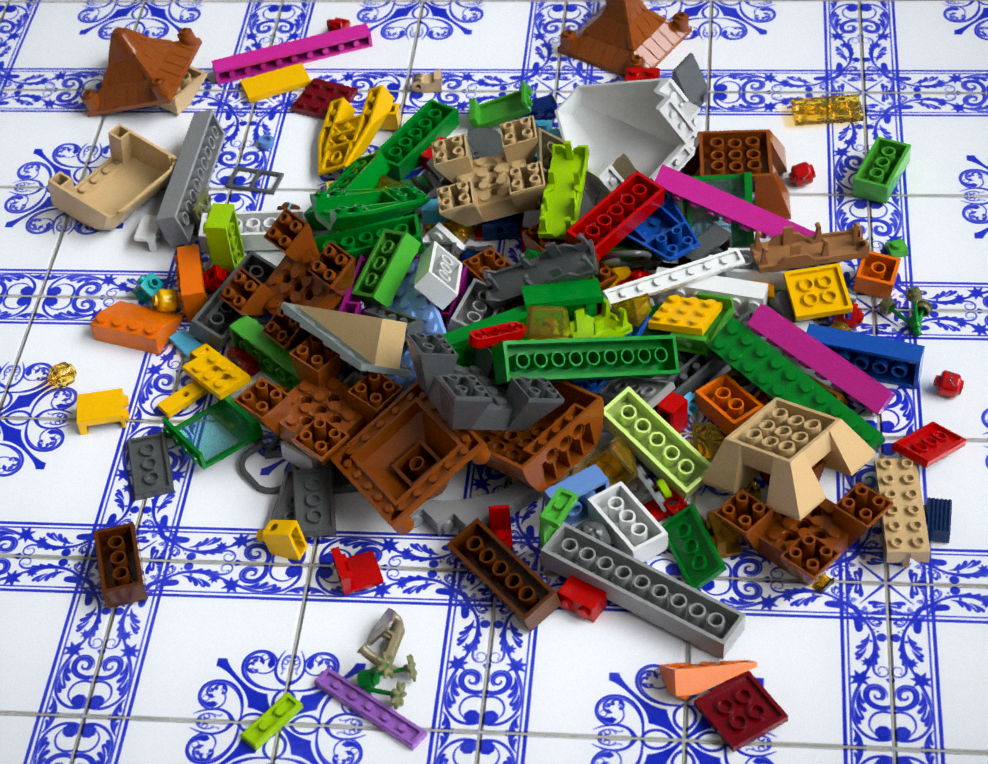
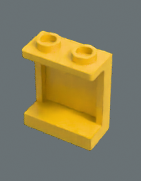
[77,388,130,435]

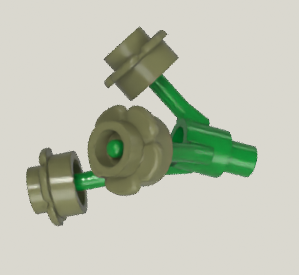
[879,287,933,337]

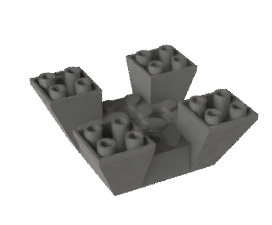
[405,332,564,431]

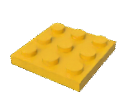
[783,263,853,321]
[648,295,723,336]

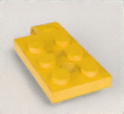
[182,343,251,400]

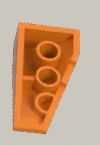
[659,659,757,699]

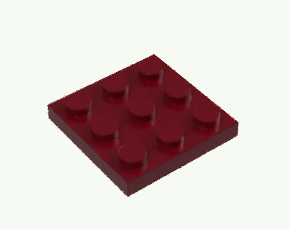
[291,78,358,120]
[694,671,788,752]

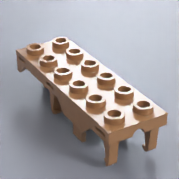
[750,222,870,273]

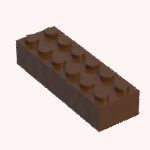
[446,518,562,632]

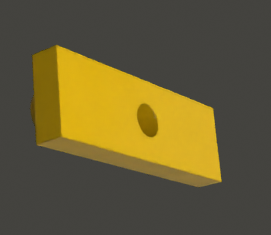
[157,380,209,418]

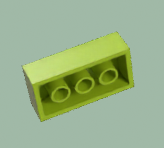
[203,203,246,273]

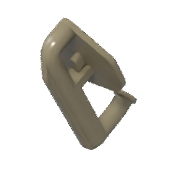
[357,608,405,666]

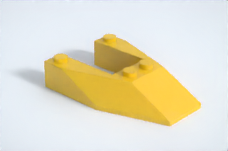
[318,85,394,175]

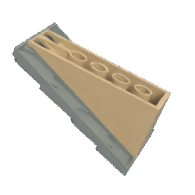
[281,302,411,378]

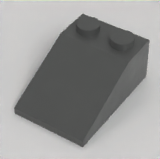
[672,53,709,107]

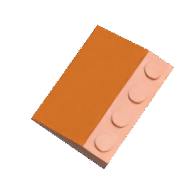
[90,301,185,355]

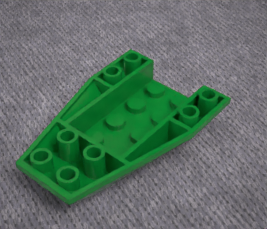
[310,185,430,230]

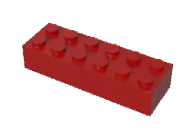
[565,170,665,262]

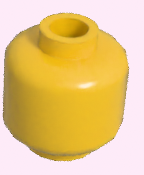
[152,289,180,312]

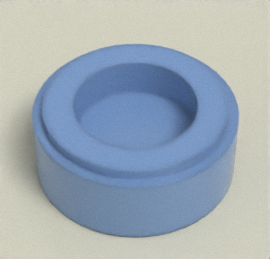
[257,134,275,150]

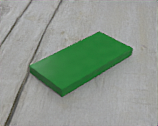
[521,278,603,311]
[661,503,727,590]

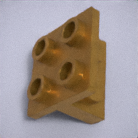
[705,510,742,558]

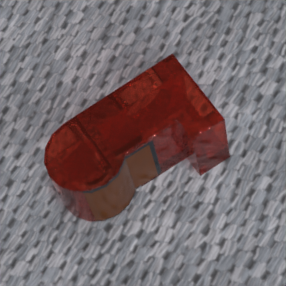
[227,346,260,378]

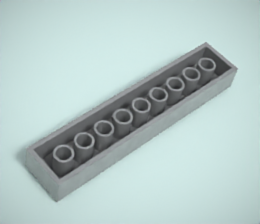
[155,109,226,247]
[540,522,746,659]

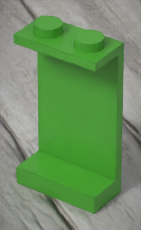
[539,487,578,549]

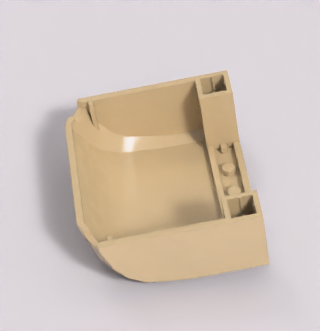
[48,123,177,230]

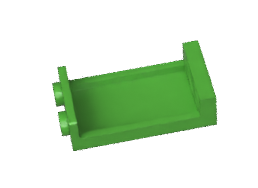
[469,80,533,129]
[670,292,735,356]

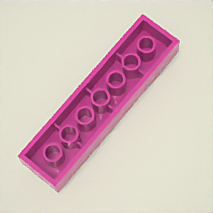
[747,304,895,415]

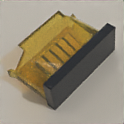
[811,573,835,595]

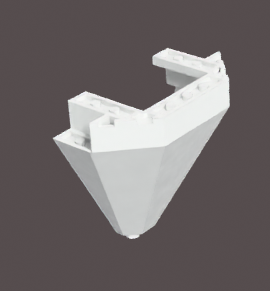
[555,77,701,205]

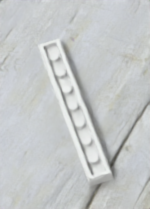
[602,247,746,309]

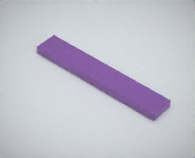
[314,667,427,751]

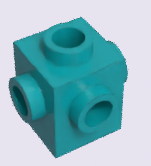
[132,272,164,304]

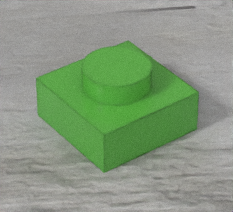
[885,239,909,258]

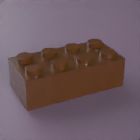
[93,522,148,609]

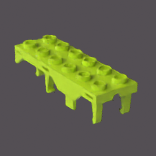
[538,141,590,239]
[531,297,633,340]

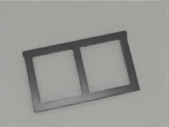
[225,166,284,195]

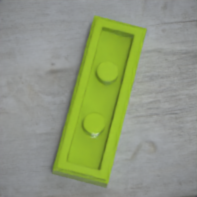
[240,692,303,751]

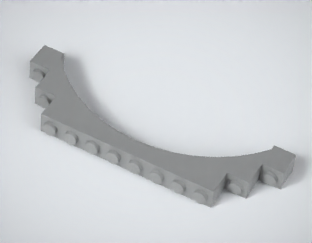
[410,447,598,536]

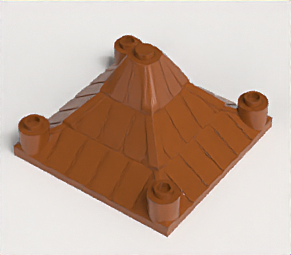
[558,0,692,78]
[81,27,202,117]
[330,380,491,535]

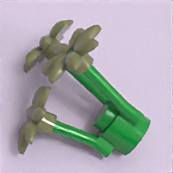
[357,651,417,710]

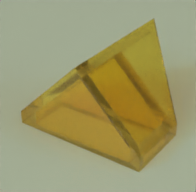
[611,293,652,327]
[690,421,727,462]

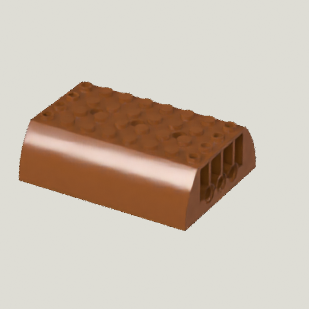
[473,382,604,492]

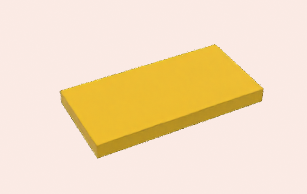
[240,63,311,103]

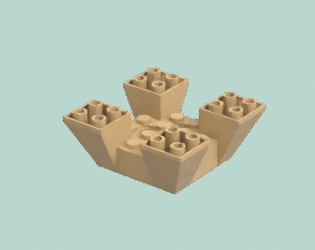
[431,115,546,227]
[702,397,876,521]

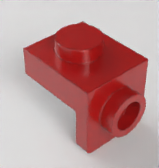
[326,17,350,32]

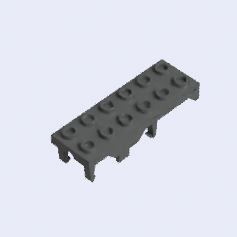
[404,143,481,216]
[482,233,599,309]

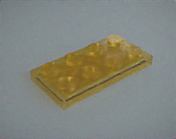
[790,94,864,126]

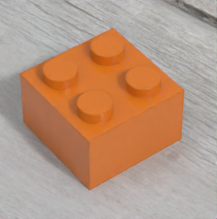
[853,251,901,298]

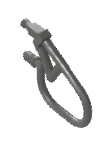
[600,250,652,268]
[238,434,297,494]

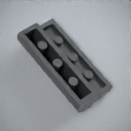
[363,305,423,346]

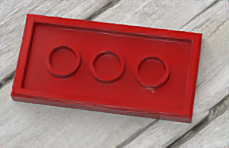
[891,421,967,468]

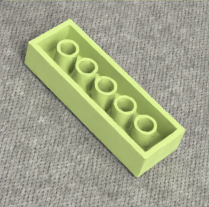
[603,386,711,501]

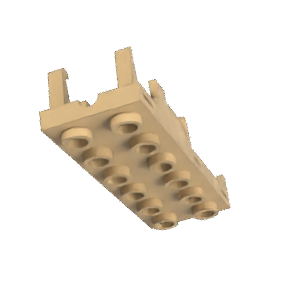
[874,458,931,567]

